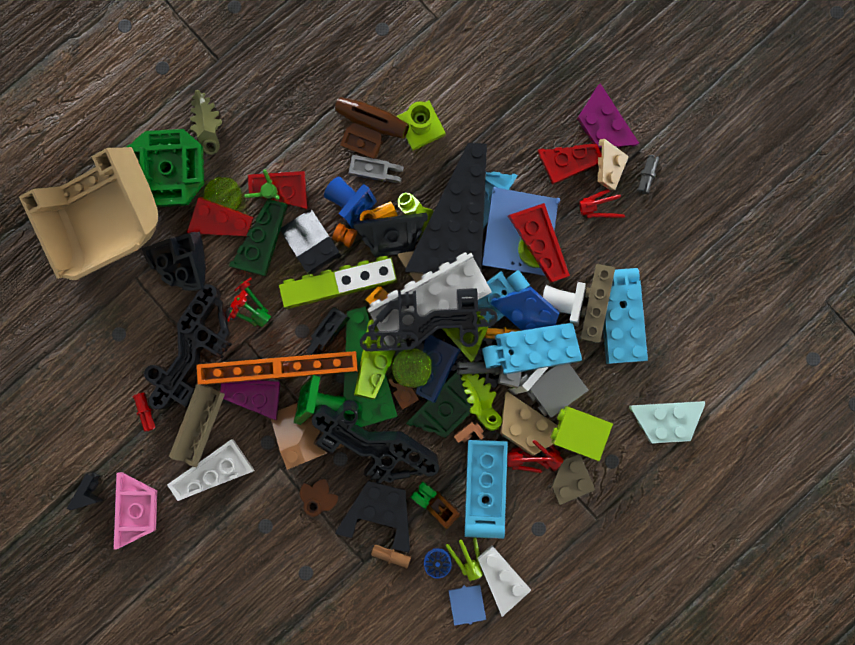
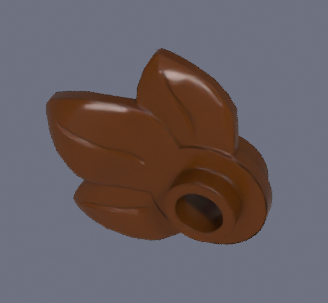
[300,479,338,517]

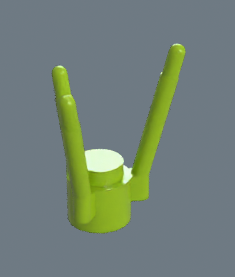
[446,538,483,581]

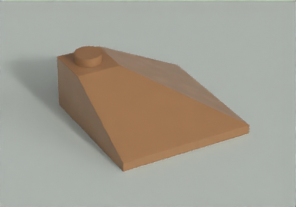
[271,393,344,470]

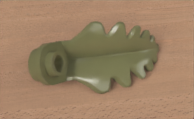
[190,90,222,155]

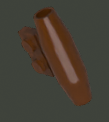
[335,97,409,159]

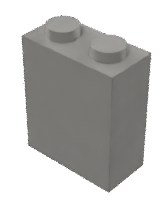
[526,364,588,418]

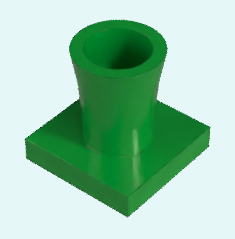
[294,375,345,425]

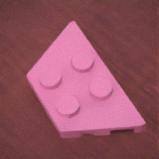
[114,472,157,549]

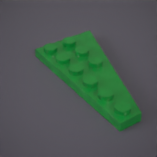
[344,306,398,427]

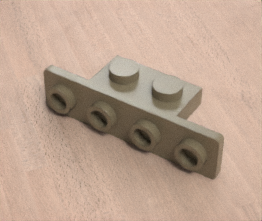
[580,264,615,343]

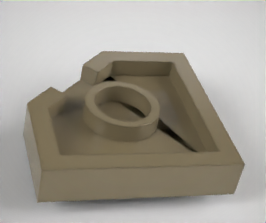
[551,453,595,505]

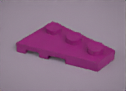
[220,380,281,421]

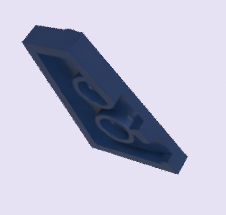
[416,335,460,403]

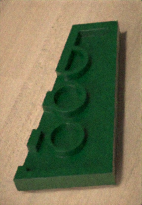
[229,199,287,277]

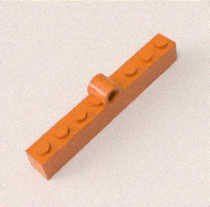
[197,351,358,385]

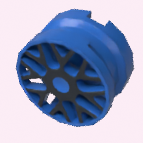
[424,548,451,579]

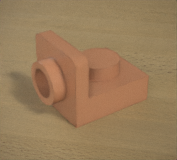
[453,422,484,443]

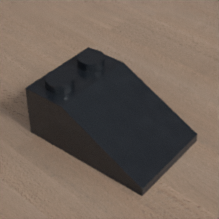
[280,209,342,274]

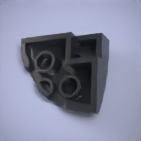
[141,232,206,291]

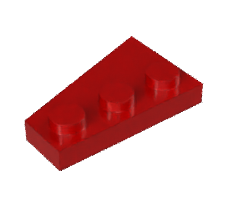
[537,144,602,185]
[248,171,308,209]
[187,197,254,236]

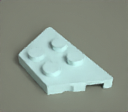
[629,401,705,443]

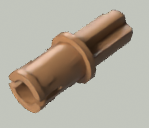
[371,545,411,569]

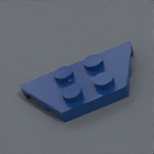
[491,287,559,330]

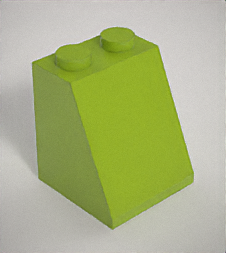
[550,406,613,461]

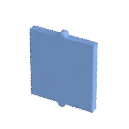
[448,584,486,626]

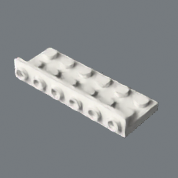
[367,253,492,346]

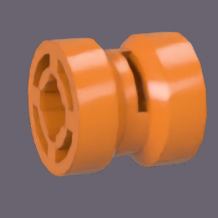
[332,223,357,248]

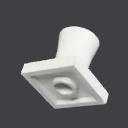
[543,282,586,327]

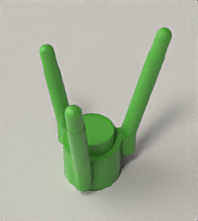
[244,169,279,200]

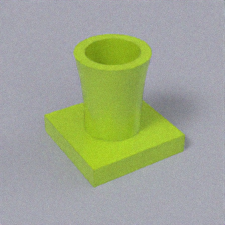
[396,101,446,151]

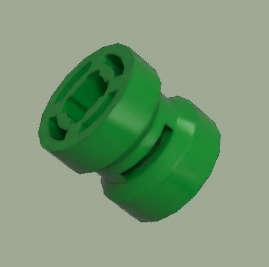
[411,481,437,509]

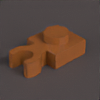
[389,373,419,410]

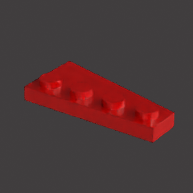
[507,203,570,283]

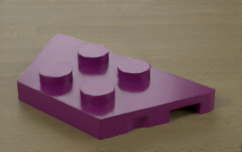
[577,83,639,150]

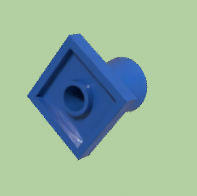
[324,177,377,229]

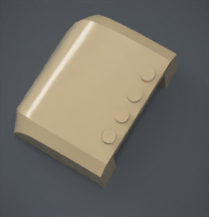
[19,147,158,280]

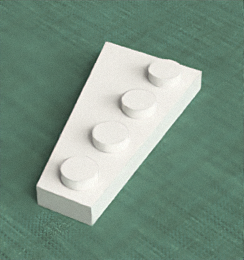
[167,439,255,501]

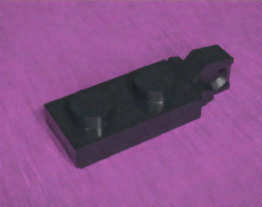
[306,307,350,355]

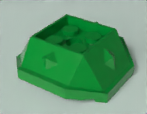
[126,129,204,207]

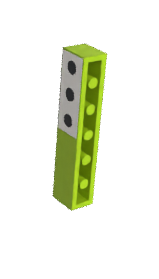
[279,256,397,309]

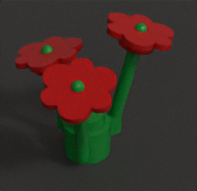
[227,277,271,328]

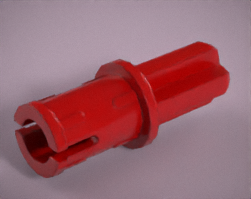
[133,392,155,432]

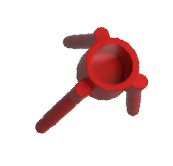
[579,189,625,218]
[522,440,564,471]
[507,447,553,473]

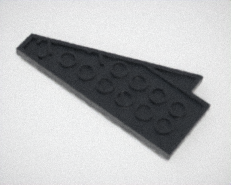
[405,143,487,275]

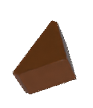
[427,491,460,529]

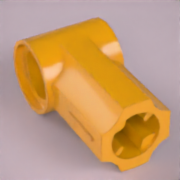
[359,202,398,221]

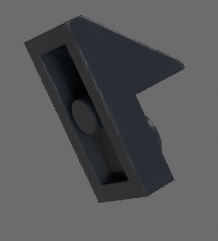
[67,472,103,510]

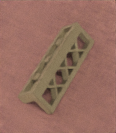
[169,384,225,468]

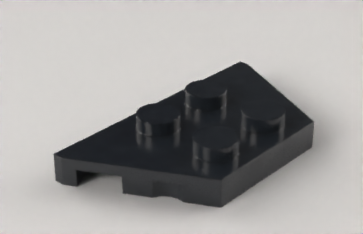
[353,213,428,257]

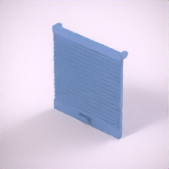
[481,187,560,276]

